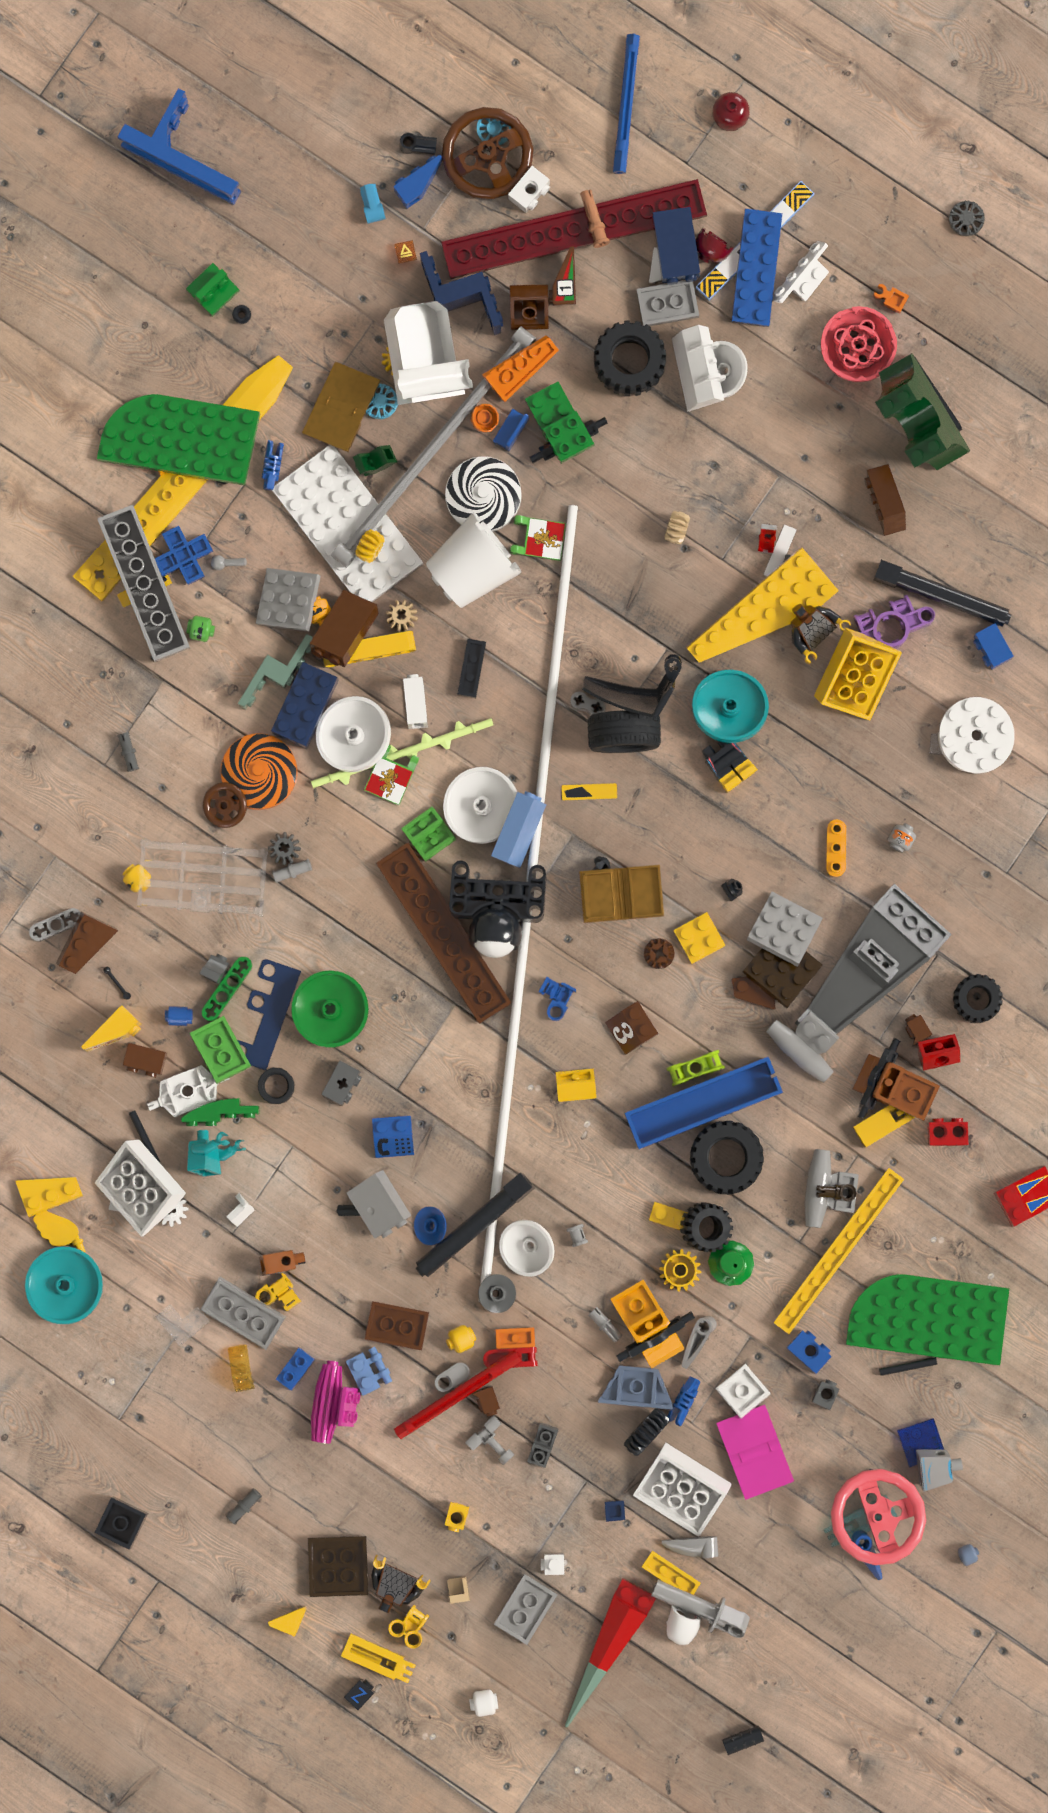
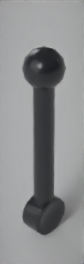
[103,967,131,1000]

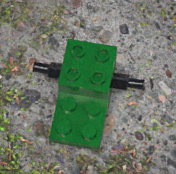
[525,381,608,464]

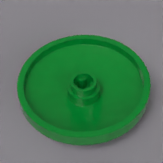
[291,971,369,1048]

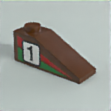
[549,247,576,305]

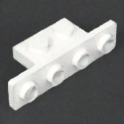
[772,241,829,303]

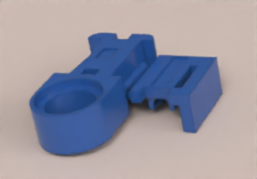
[539,977,576,1021]

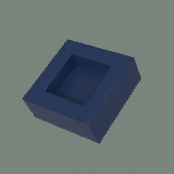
[604,1500,625,1522]

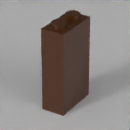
[310,590,379,667]

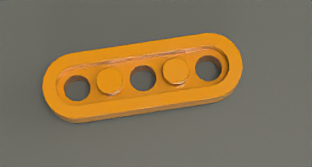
[826,819,846,877]

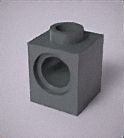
[812,1379,840,1410]

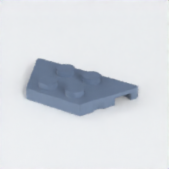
[598,1365,673,1410]

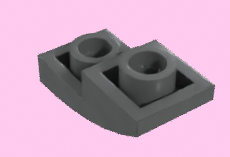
[527,1422,559,1468]

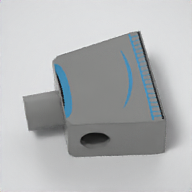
[916,1450,963,1491]

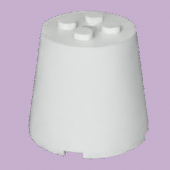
[426,512,521,608]

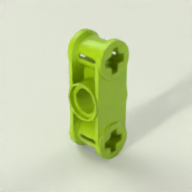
[666,1050,725,1086]

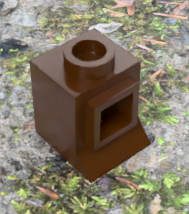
[905,1014,932,1046]
[472,1386,500,1417]

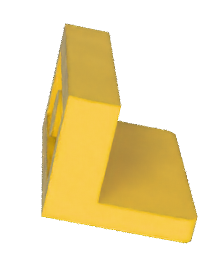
[555,1068,596,1102]

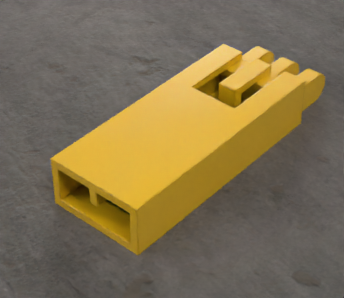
[853,1105,915,1148]
[341,1633,416,1683]

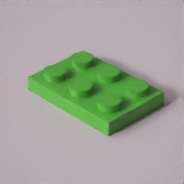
[190,1016,251,1084]

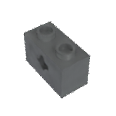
[321,1061,362,1106]

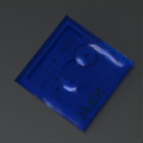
[897,1418,944,1468]

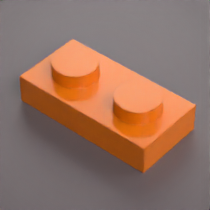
[496,1327,535,1349]

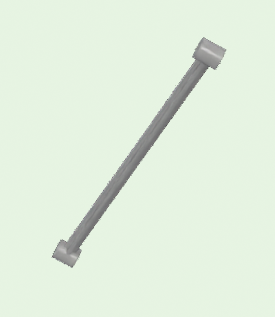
[331,326,536,568]

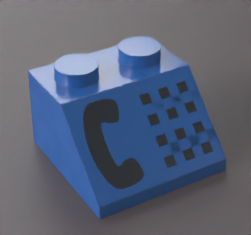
[372,1116,414,1158]

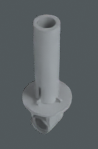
[651,1580,750,1638]

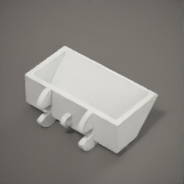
[672,325,726,412]

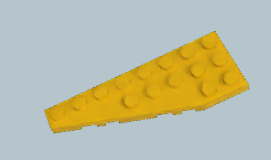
[686,547,839,663]

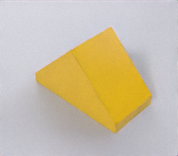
[268,1606,307,1637]

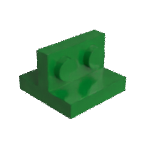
[186,263,240,317]

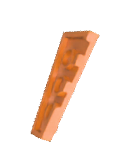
[482,335,559,402]

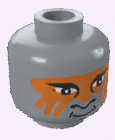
[888,823,916,853]

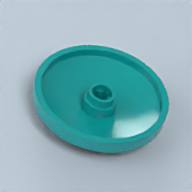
[692,670,769,743]
[25,1246,103,1324]

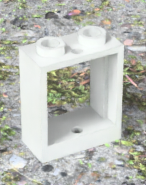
[403,674,428,729]

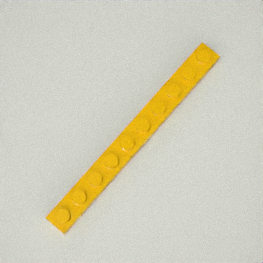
[773,1168,904,1334]

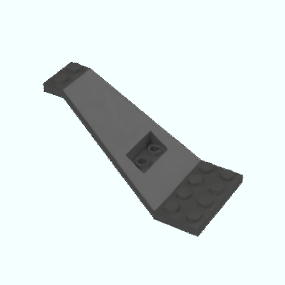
[795,884,952,1035]

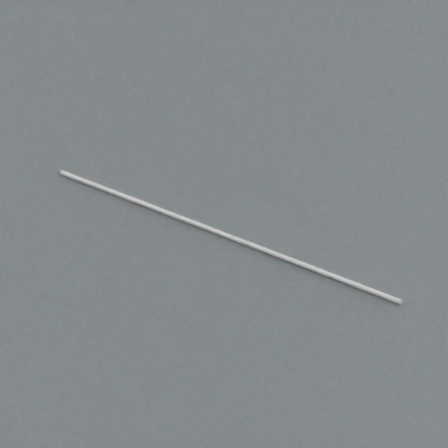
[478,505,578,1302]

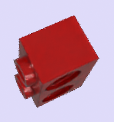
[928,1118,969,1146]

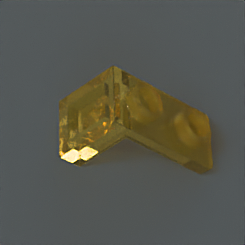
[228,1344,255,1392]

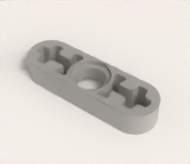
[29,908,81,942]

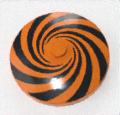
[221,733,297,810]

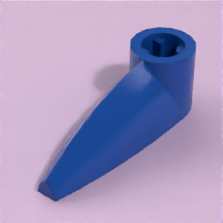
[852,1530,883,1580]

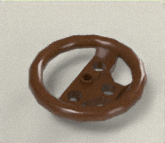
[442,107,534,200]

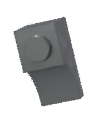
[200,954,230,984]

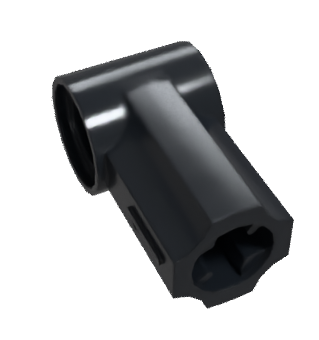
[399,133,437,155]

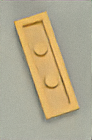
[641,1551,701,1595]

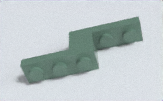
[238,634,313,710]

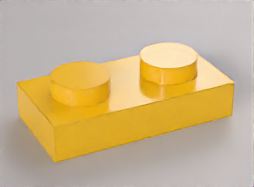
[649,1202,688,1230]

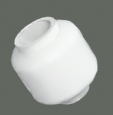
[469,1689,498,1717]

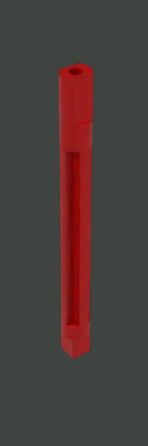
[394,1350,522,1439]

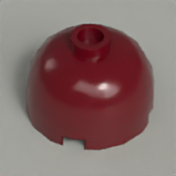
[712,92,750,131]
[696,227,734,263]

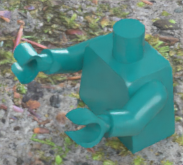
[187,1130,246,1177]

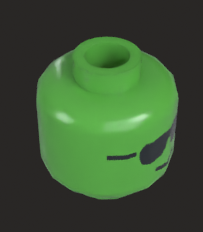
[186,615,215,642]

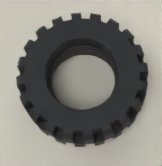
[594,320,666,397]
[690,1120,764,1195]

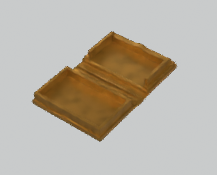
[302,361,381,452]
[579,865,664,923]

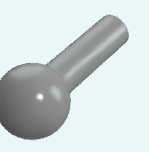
[211,555,247,570]

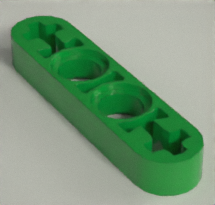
[202,957,253,1022]

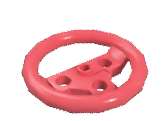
[831,1469,926,1566]

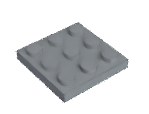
[256,568,321,632]
[747,892,823,967]

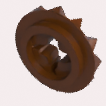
[644,938,675,969]

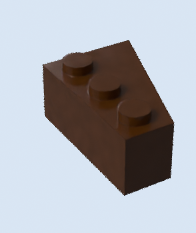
[864,464,906,536]
[56,911,118,974]

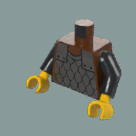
[791,604,851,664]
[371,1555,430,1613]

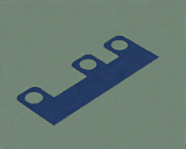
[237,959,301,1070]

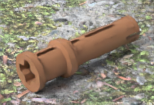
[580,190,610,248]

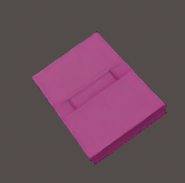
[716,1405,794,1500]

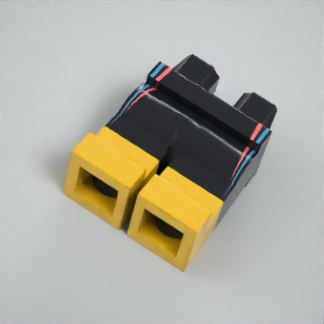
[702,740,758,793]

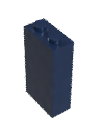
[652,207,701,285]

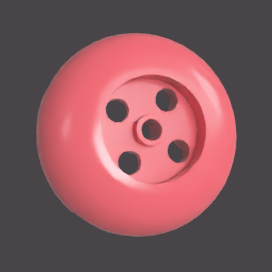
[821,306,897,382]

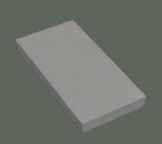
[200,1277,286,1350]

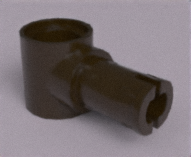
[816,1184,857,1202]

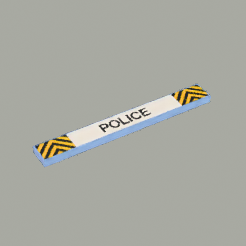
[696,181,815,301]

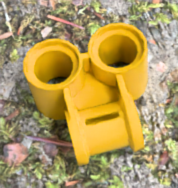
[389,1605,429,1649]

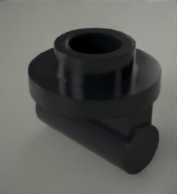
[593,856,611,870]
[721,879,743,902]

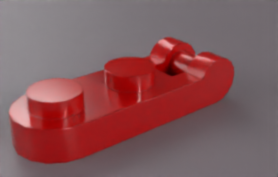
[483,1347,538,1368]

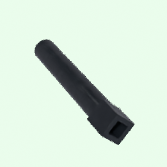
[874,559,1012,627]
[416,1172,535,1277]

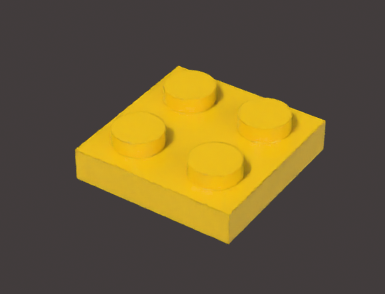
[673,912,726,964]

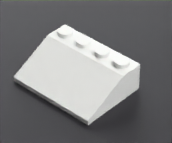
[95,1140,186,1237]
[633,1443,732,1537]

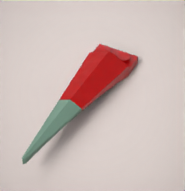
[565,1578,656,1727]

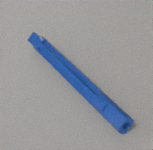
[613,33,640,174]

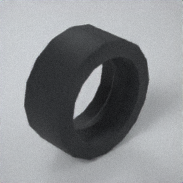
[258,1067,295,1104]

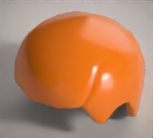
[470,404,499,433]

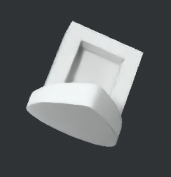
[226,1193,255,1227]

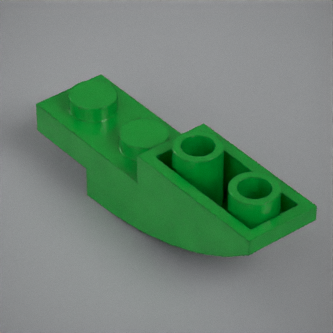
[181,1098,260,1126]

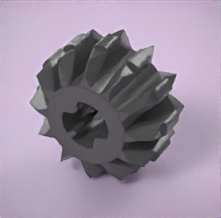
[268,832,301,865]

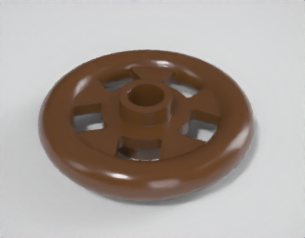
[203,782,247,828]

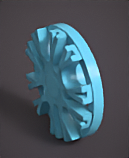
[477,119,512,145]
[366,383,398,419]

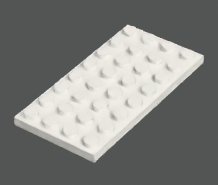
[272,445,423,602]

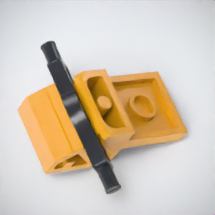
[610,1279,695,1369]

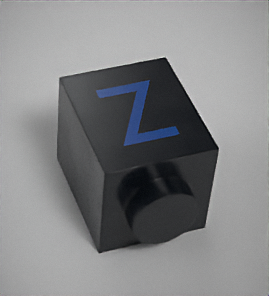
[344,1679,375,1710]

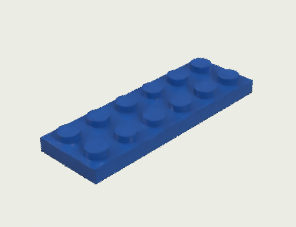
[731,208,783,327]

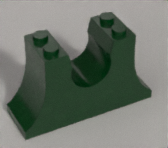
[875,353,970,470]

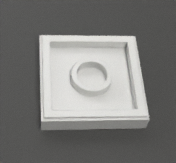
[716,1364,770,1419]

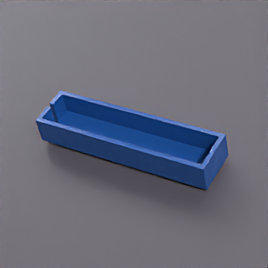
[625,1056,783,1150]

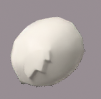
[666,1605,701,1645]

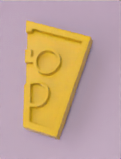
[15,1177,83,1217]

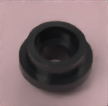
[232,305,251,324]

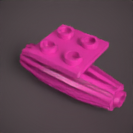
[311,1360,360,1444]

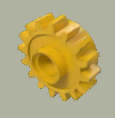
[659,1249,701,1292]

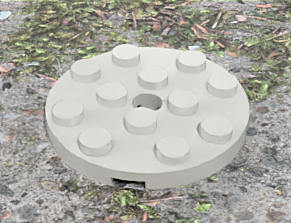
[938,697,1014,774]

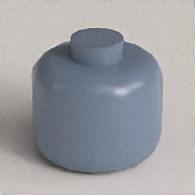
[958,1544,979,1566]

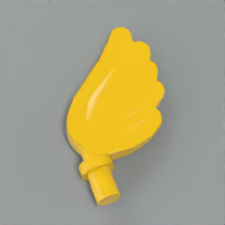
[33,1211,86,1252]

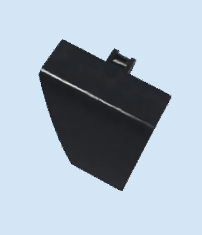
[582,654,682,717]

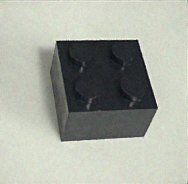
[94,1496,148,1550]

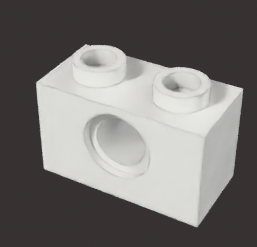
[508,166,550,213]

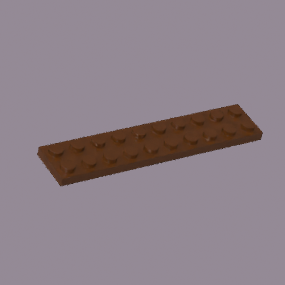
[376,843,512,1024]

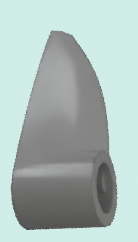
[681,1316,717,1369]
[662,1536,719,1558]

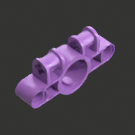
[853,595,935,649]

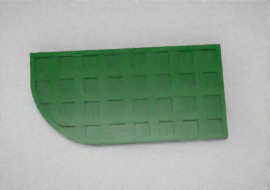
[97,394,260,486]
[846,1274,1010,1366]

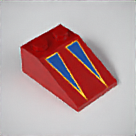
[994,1166,1048,1227]

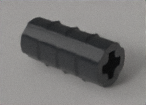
[722,1725,764,1755]

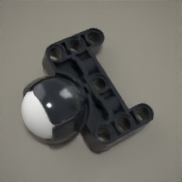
[449,861,547,958]

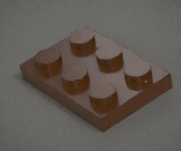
[365,1301,429,1351]

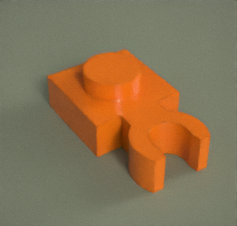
[873,284,909,314]

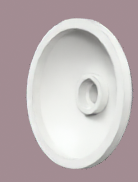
[713,341,747,398]
[499,1220,554,1277]

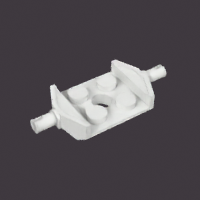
[147,1065,230,1118]

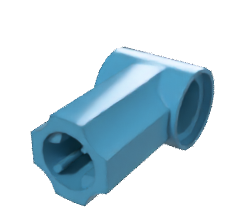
[360,184,386,224]

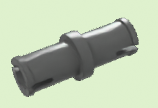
[117,732,139,772]
[226,1488,262,1525]

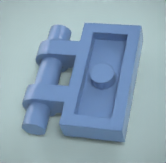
[346,1347,392,1396]

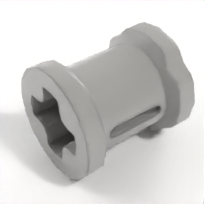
[567,1224,588,1247]

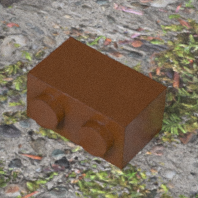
[123,1043,167,1078]

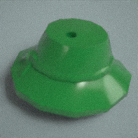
[708,1240,754,1286]

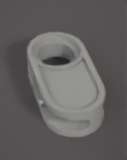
[435,1363,470,1392]

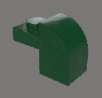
[353,445,397,476]

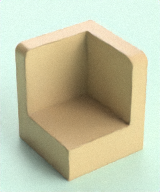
[447,1576,470,1604]

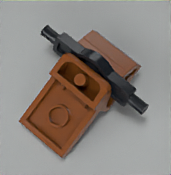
[852,1038,940,1121]

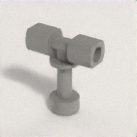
[465,1415,514,1465]

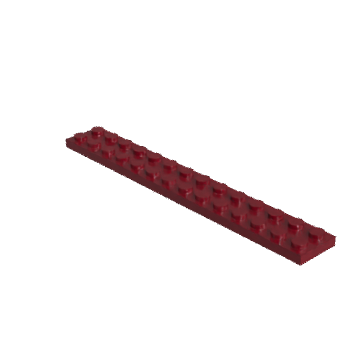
[441,179,707,280]

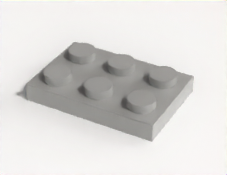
[636,280,699,326]
[494,1574,558,1645]

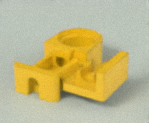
[255,1273,301,1311]

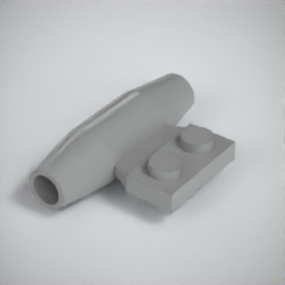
[766,1012,839,1083]
[805,1149,859,1228]

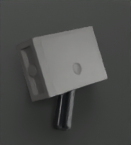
[336,1170,411,1238]

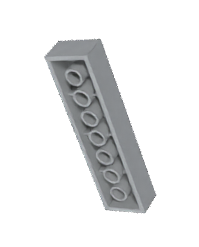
[97,505,190,662]

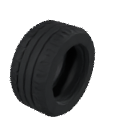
[587,710,661,753]

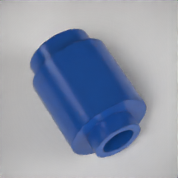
[165,1006,193,1026]

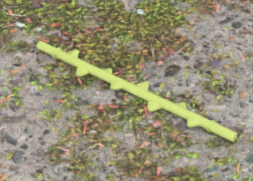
[311,718,493,788]

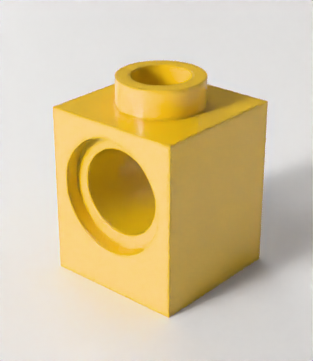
[445,1502,470,1532]

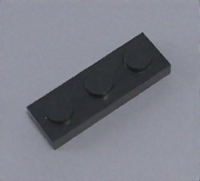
[457,638,486,699]

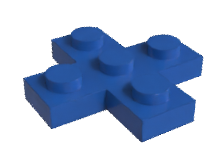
[155,526,213,585]

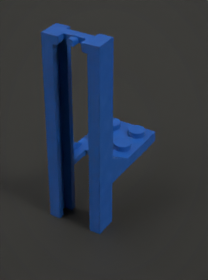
[118,88,241,205]

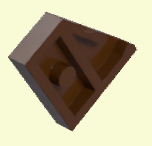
[731,976,776,1010]

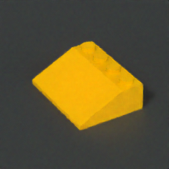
[814,628,902,720]

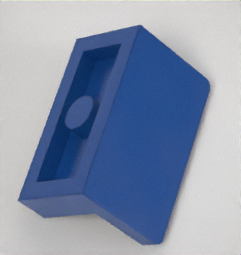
[493,409,529,451]

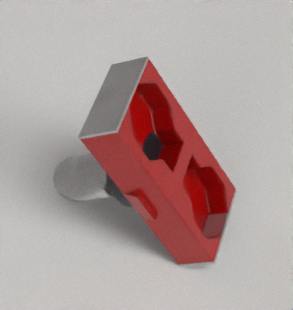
[758,523,777,553]

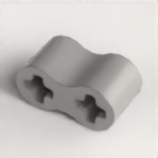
[570,692,605,716]

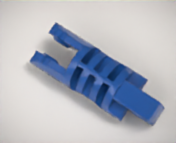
[262,440,284,490]
[667,1376,700,1426]

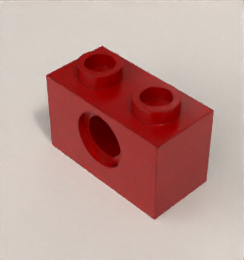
[918,1034,960,1071]

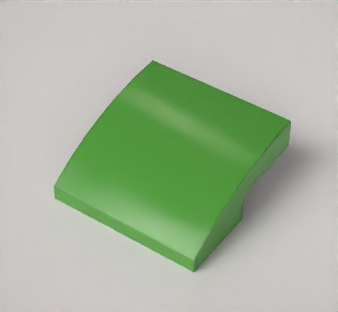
[401,806,456,862]

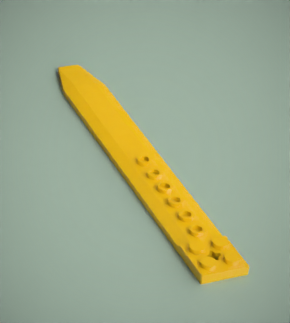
[73,355,293,601]

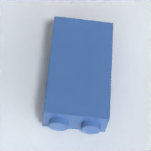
[491,791,547,868]

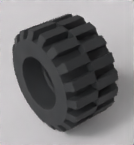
[953,974,1003,1023]
[680,1202,733,1252]

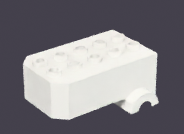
[384,301,473,405]

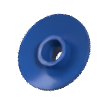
[414,1207,447,1245]

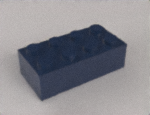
[271,662,339,749]

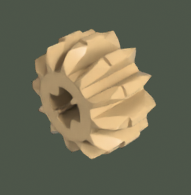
[664,511,690,544]
[386,600,418,632]

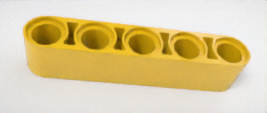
[323,631,416,667]

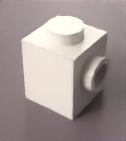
[541,1554,564,1575]

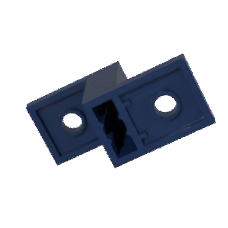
[420,251,503,335]

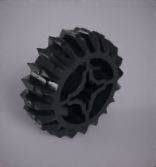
[624,1408,669,1456]

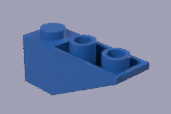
[393,155,442,209]

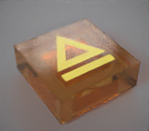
[394,240,417,264]

